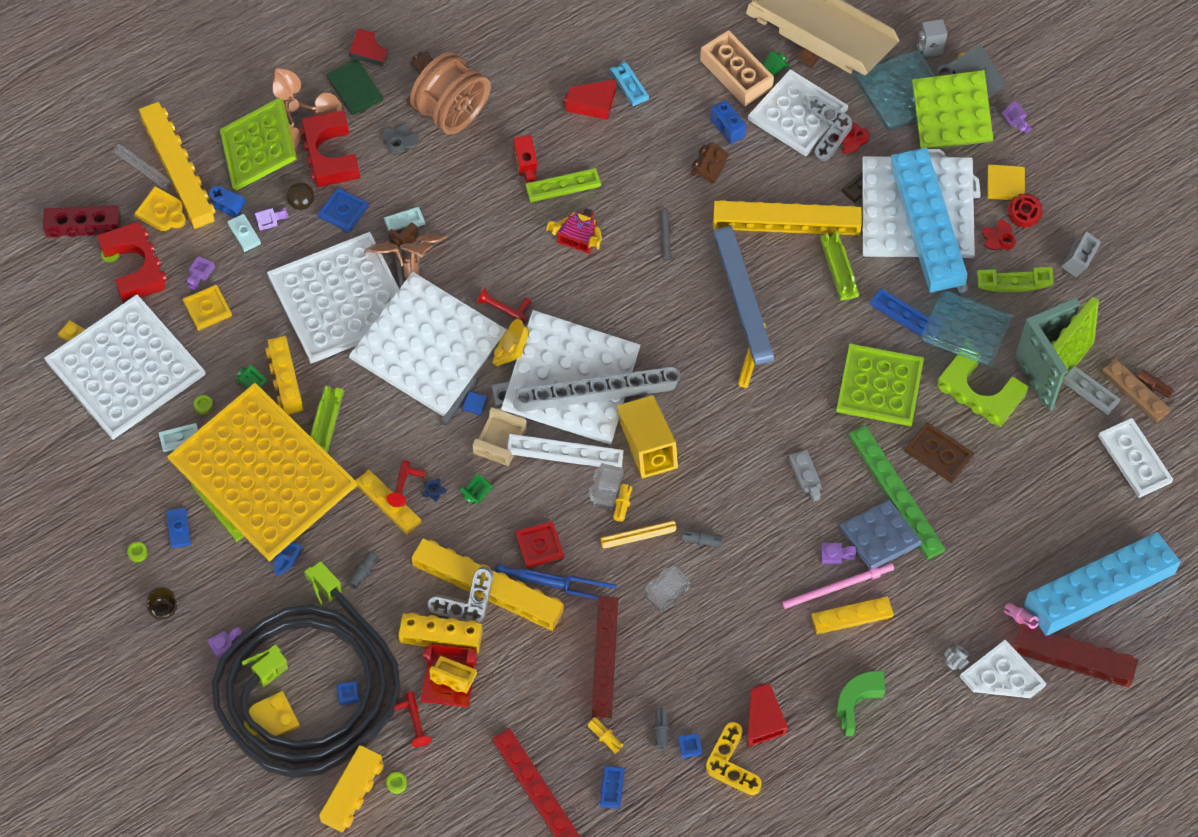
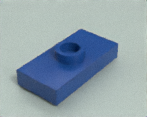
[166,507,191,548]
[600,765,625,809]

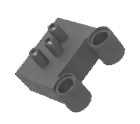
[937,44,1005,98]

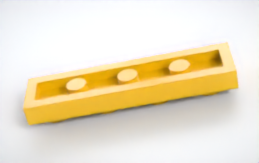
[355,470,422,535]
[811,596,894,634]

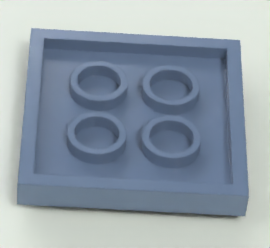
[840,500,921,570]

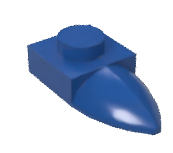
[274,542,303,576]

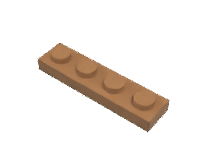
[1101,359,1171,423]

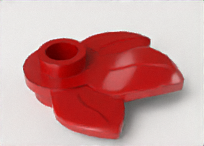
[834,122,870,154]
[982,219,1016,250]

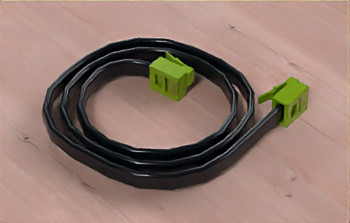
[212,561,401,778]

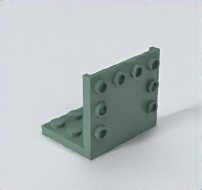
[1015,298,1080,411]

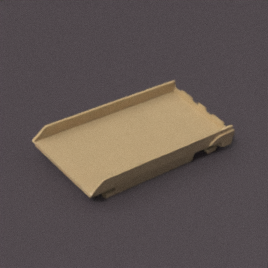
[746,0,900,75]

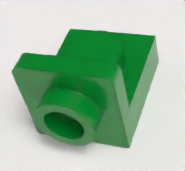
[234,365,267,389]

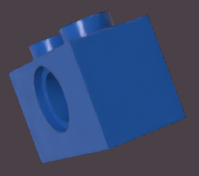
[710,99,746,145]

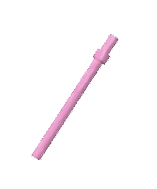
[782,563,894,609]

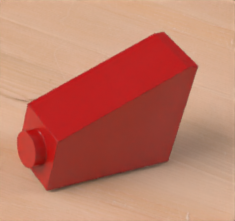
[564,80,616,120]
[747,684,788,747]

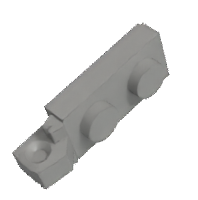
[789,450,822,502]

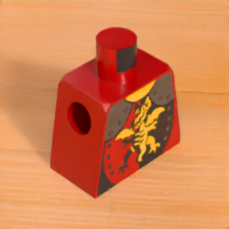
[513,135,537,182]

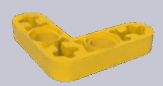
[706,722,762,795]

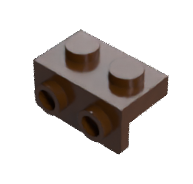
[690,142,729,184]

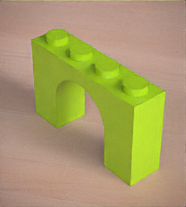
[937,346,1028,427]

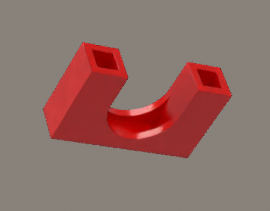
[299,110,360,187]
[97,221,167,304]

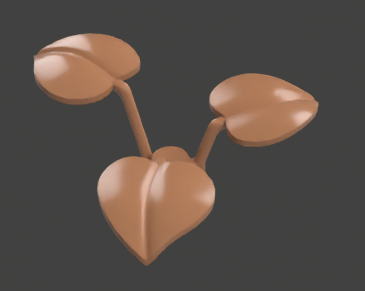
[272,68,342,148]
[364,233,447,278]

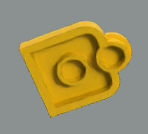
[135,187,186,231]
[492,319,529,366]
[244,691,300,741]

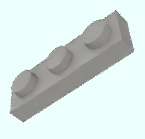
[1062,366,1120,415]

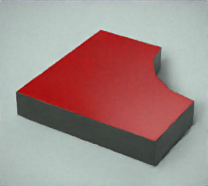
[349,28,388,66]

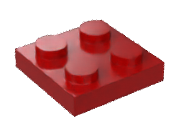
[515,521,564,569]

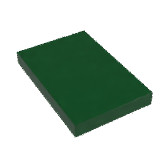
[326,59,383,115]

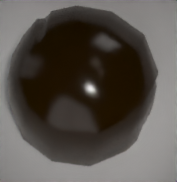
[287,183,314,210]
[146,587,177,620]

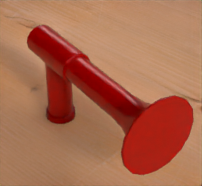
[477,287,531,323]
[386,460,426,507]
[395,691,432,747]

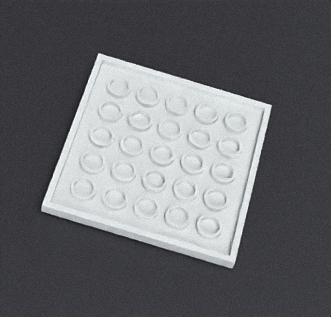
[862,156,975,258]
[267,232,399,364]
[349,272,507,416]
[44,295,206,440]
[501,310,640,445]

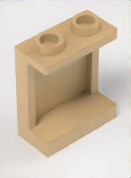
[473,407,527,466]

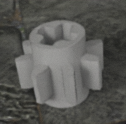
[944,645,969,670]

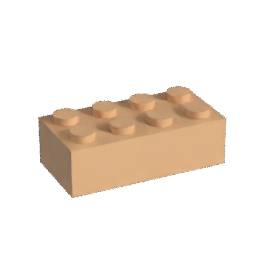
[700,30,774,107]

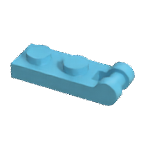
[609,62,649,106]

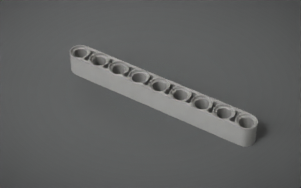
[513,367,680,412]

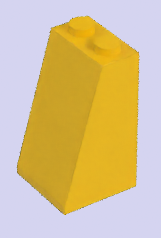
[617,395,678,479]

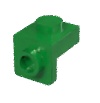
[761,50,790,77]
[459,473,494,504]

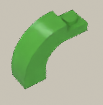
[836,671,885,736]

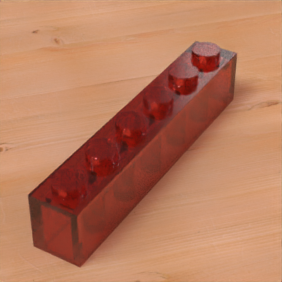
[592,596,619,718]
[1013,624,1138,688]

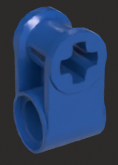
[209,186,246,218]

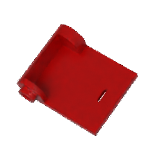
[420,643,477,708]

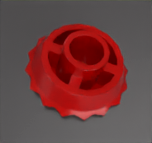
[1007,193,1043,228]

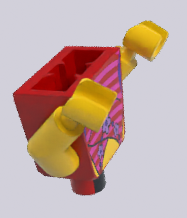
[545,209,602,254]

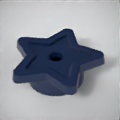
[422,479,447,502]

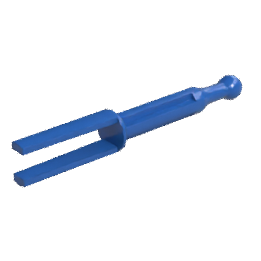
[495,564,617,603]

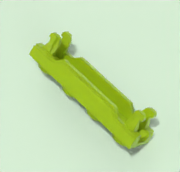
[820,231,859,301]
[310,386,344,453]

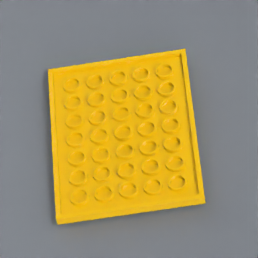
[167,383,357,562]

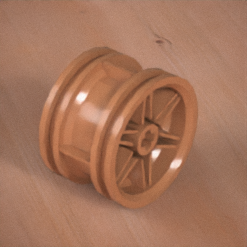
[410,52,491,135]

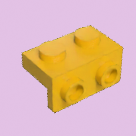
[430,656,477,693]

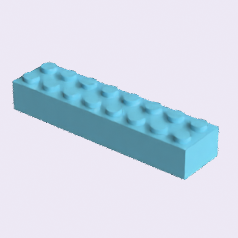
[890,147,968,293]
[1024,532,1181,636]

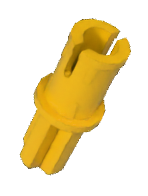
[613,484,632,522]
[588,718,624,754]

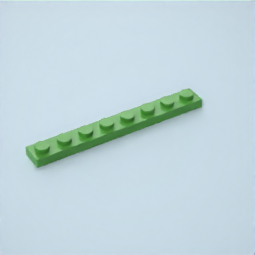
[849,425,945,560]

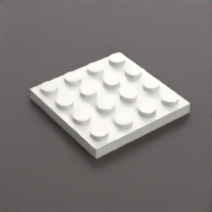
[748,69,848,156]

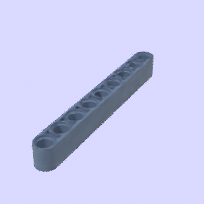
[713,225,774,365]

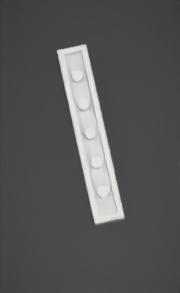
[507,434,624,470]

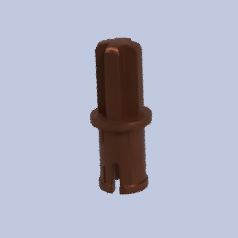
[1138,369,1174,398]

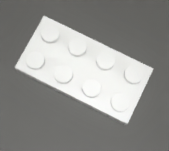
[1098,418,1173,498]

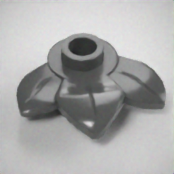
[383,124,419,154]

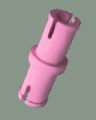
[1004,603,1039,629]

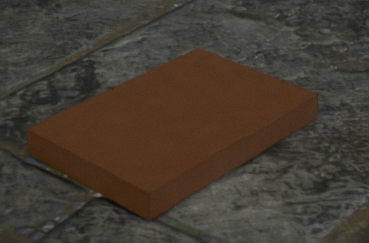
[904,422,974,483]

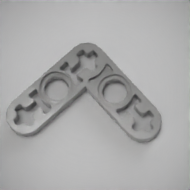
[806,96,853,162]
[428,567,493,623]

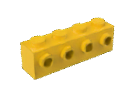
[265,336,303,415]
[399,612,483,654]
[319,745,384,833]

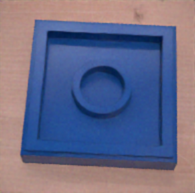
[318,188,369,233]

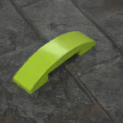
[977,267,1054,292]

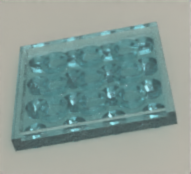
[855,50,936,131]
[920,290,1013,366]

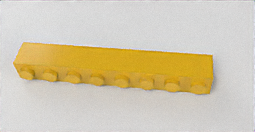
[139,102,216,229]
[713,200,862,236]
[412,538,564,631]

